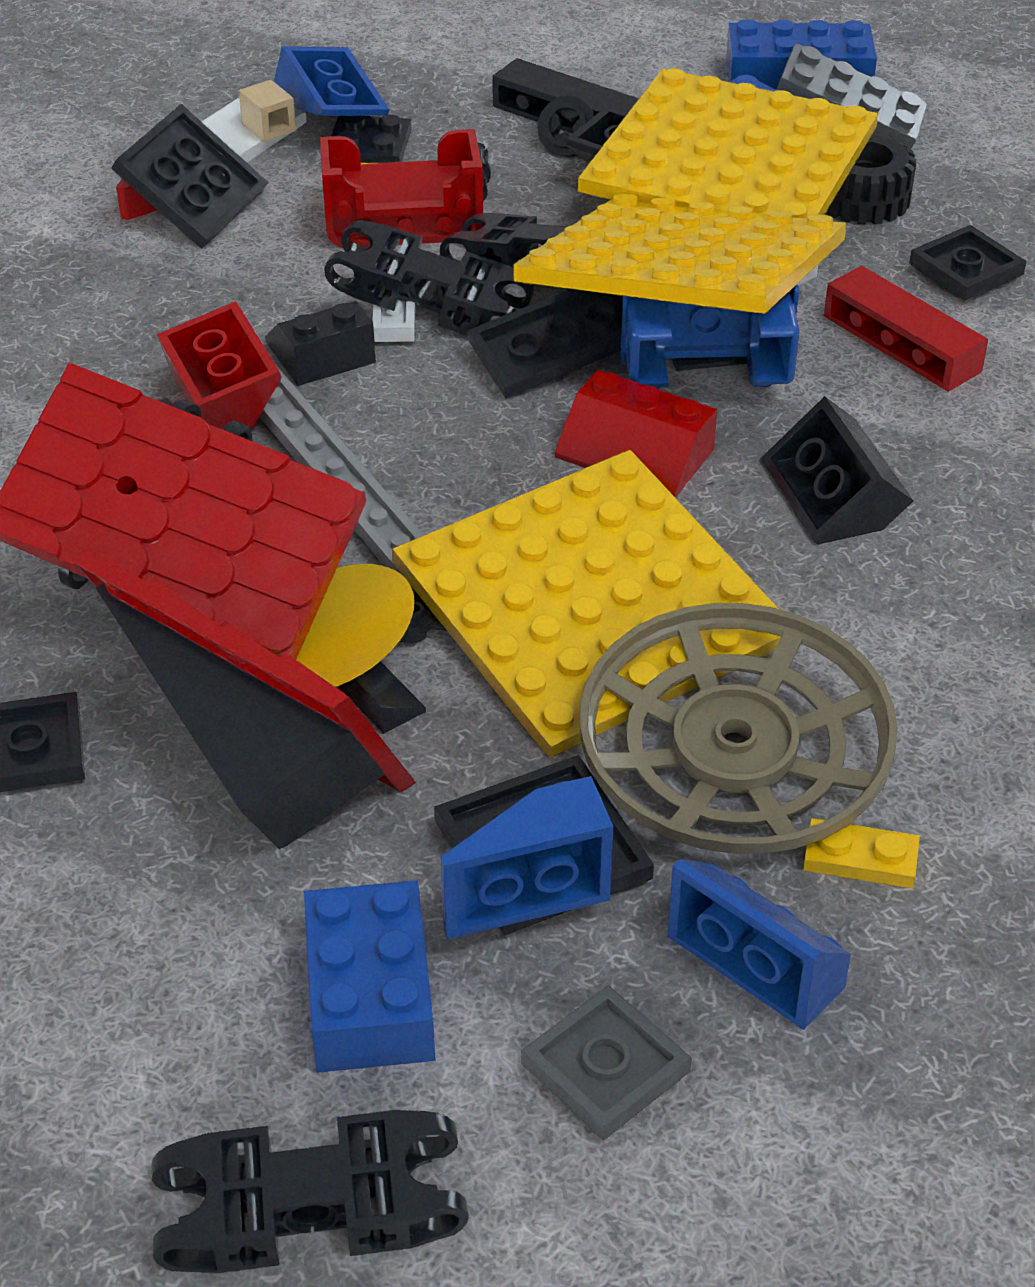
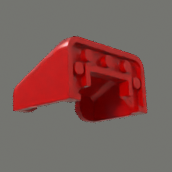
[320,129,484,247]

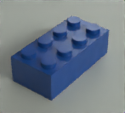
[726,19,877,89]

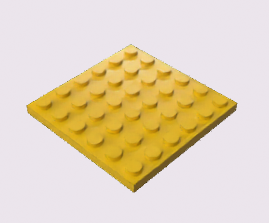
[578,68,878,219]
[514,193,846,314]
[392,450,781,758]

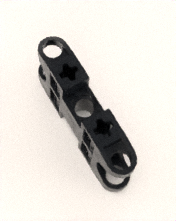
[439,213,579,276]
[324,220,534,335]
[152,1110,469,1273]

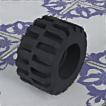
[827,134,916,225]

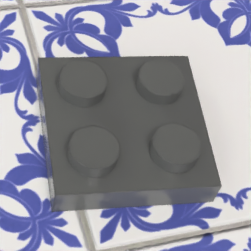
[521,985,692,1141]

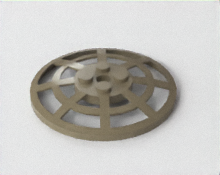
[580,603,898,854]

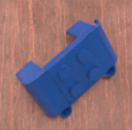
[620,285,800,389]

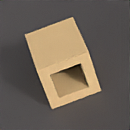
[239,80,296,142]

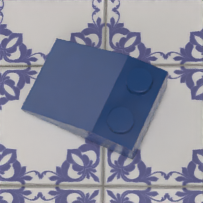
[274,46,389,116]
[440,776,613,940]

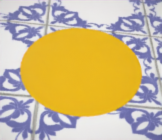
[296,564,414,687]

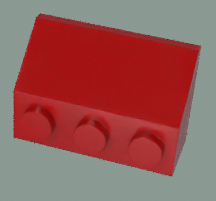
[157,301,282,429]
[555,370,717,498]

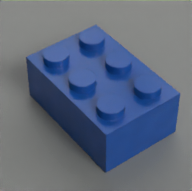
[304,880,435,1073]

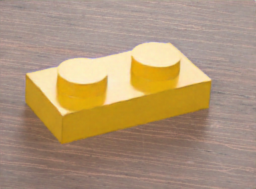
[803,818,920,889]

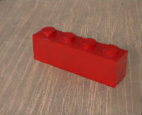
[824,265,988,392]

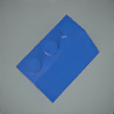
[667,859,851,1030]

